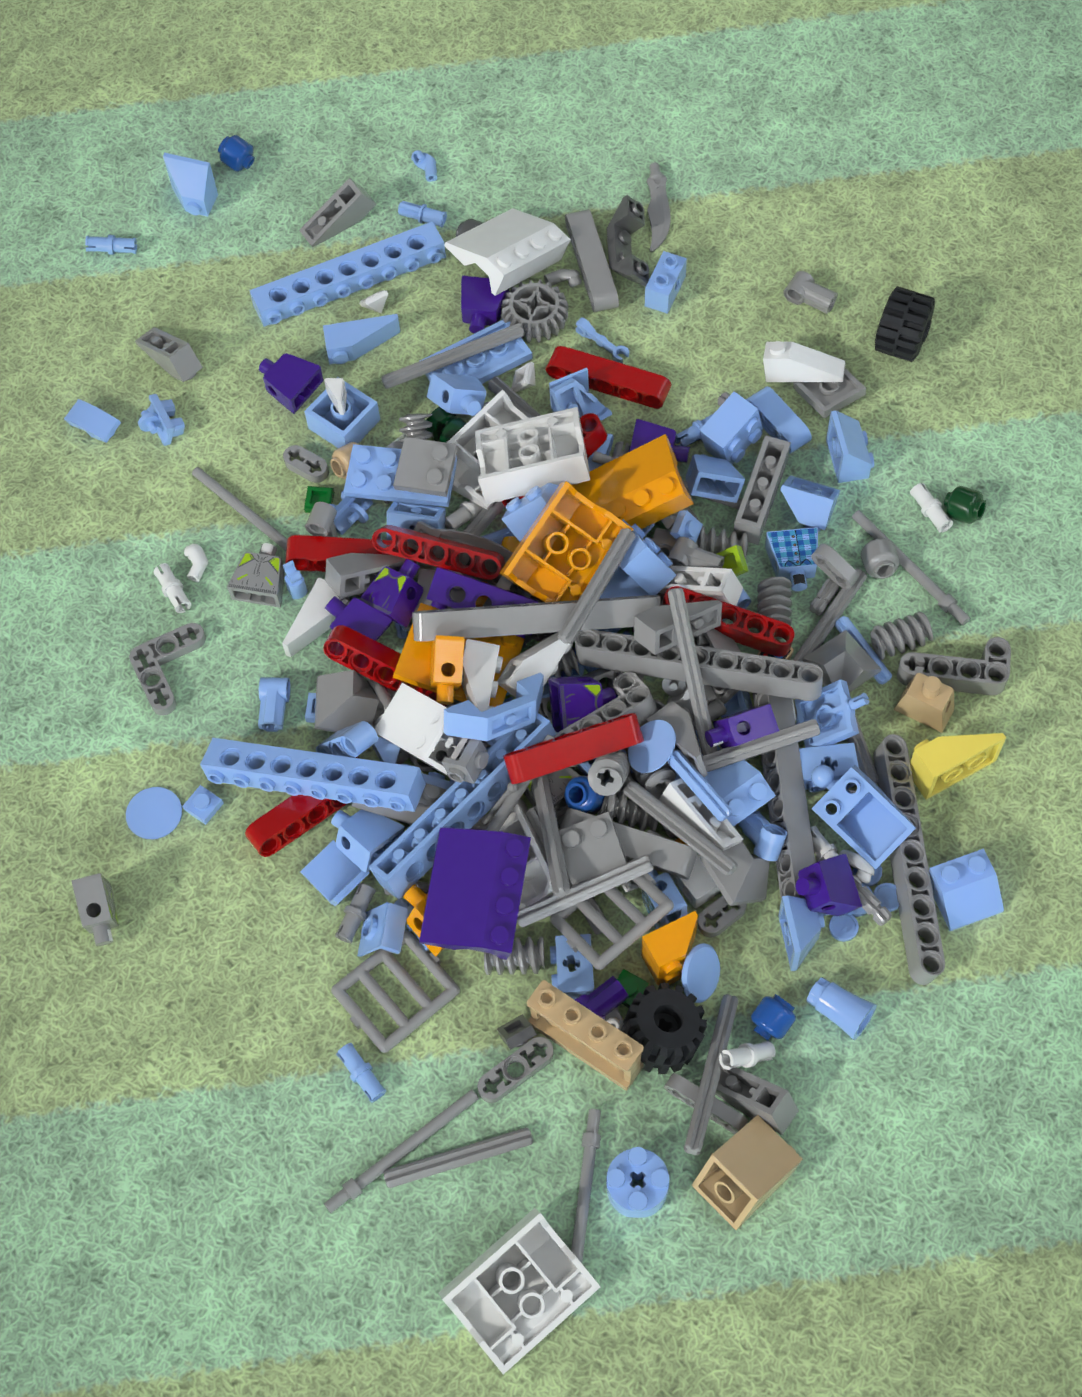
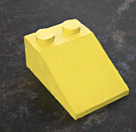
[910,733,1006,800]

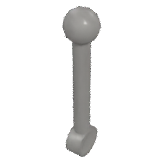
[481,782,519,825]

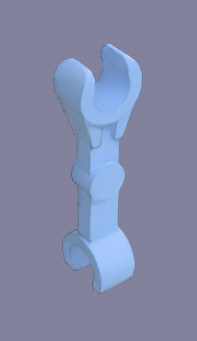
[575,318,629,363]

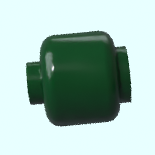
[944,486,986,524]

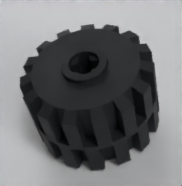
[875,286,935,362]
[621,983,707,1074]

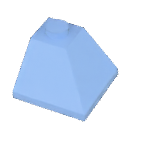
[163,153,218,216]
[781,475,841,532]
[778,895,825,971]

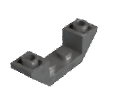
[607,195,649,287]

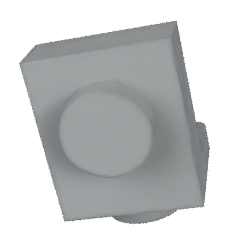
[442,739,489,784]

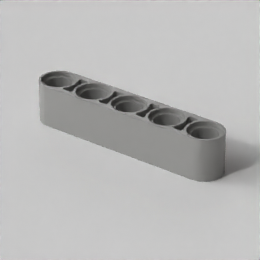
[565,209,619,313]
[559,808,698,880]

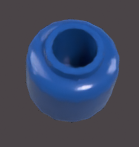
[218,135,255,172]
[564,776,605,814]
[751,994,796,1040]

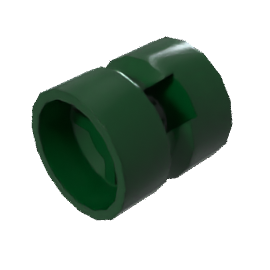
[425,407,467,443]

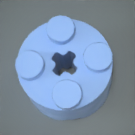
[606,1147,670,1218]

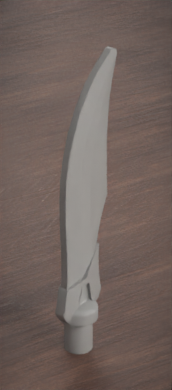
[647,163,671,252]

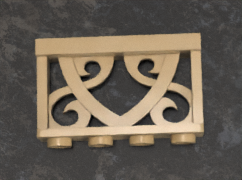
[527,980,644,1091]

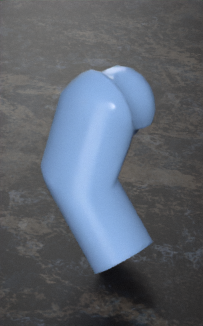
[411,150,437,182]

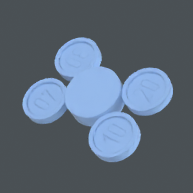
[823,865,899,942]

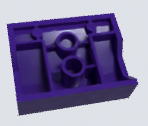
[419,827,531,960]

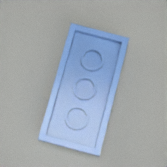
[420,319,533,392]
[344,444,458,507]

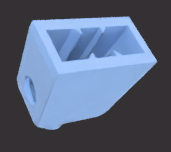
[427,373,486,416]
[686,454,745,503]
[331,809,404,873]

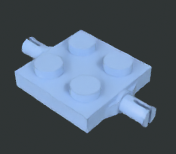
[794,679,869,748]

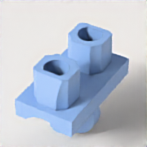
[138,394,185,446]
[330,490,374,535]

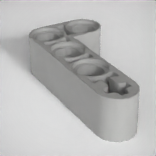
[897,637,1011,695]
[554,672,658,767]

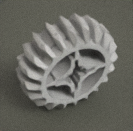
[501,279,568,343]

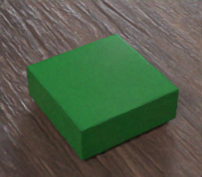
[304,486,334,513]

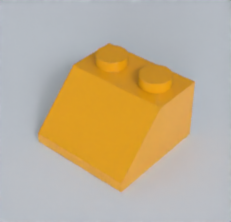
[641,911,698,986]

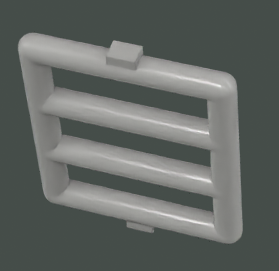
[550,858,674,970]
[331,929,460,1053]

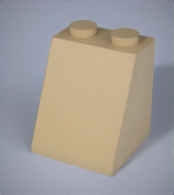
[692,1115,803,1230]

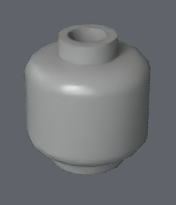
[861,539,900,579]

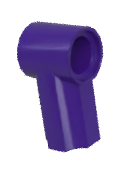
[575,976,629,1020]

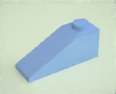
[323,314,400,364]

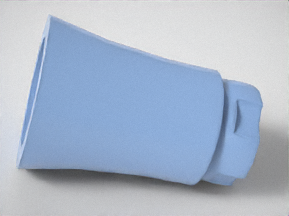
[806,977,877,1040]

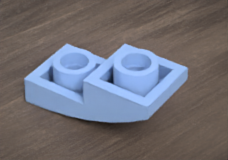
[64,399,121,443]

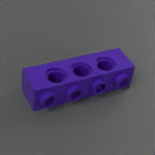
[426,567,542,638]

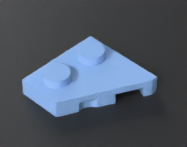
[550,378,613,420]

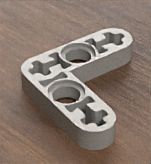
[129,623,206,716]

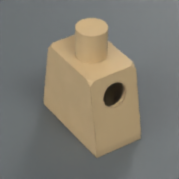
[894,673,954,733]

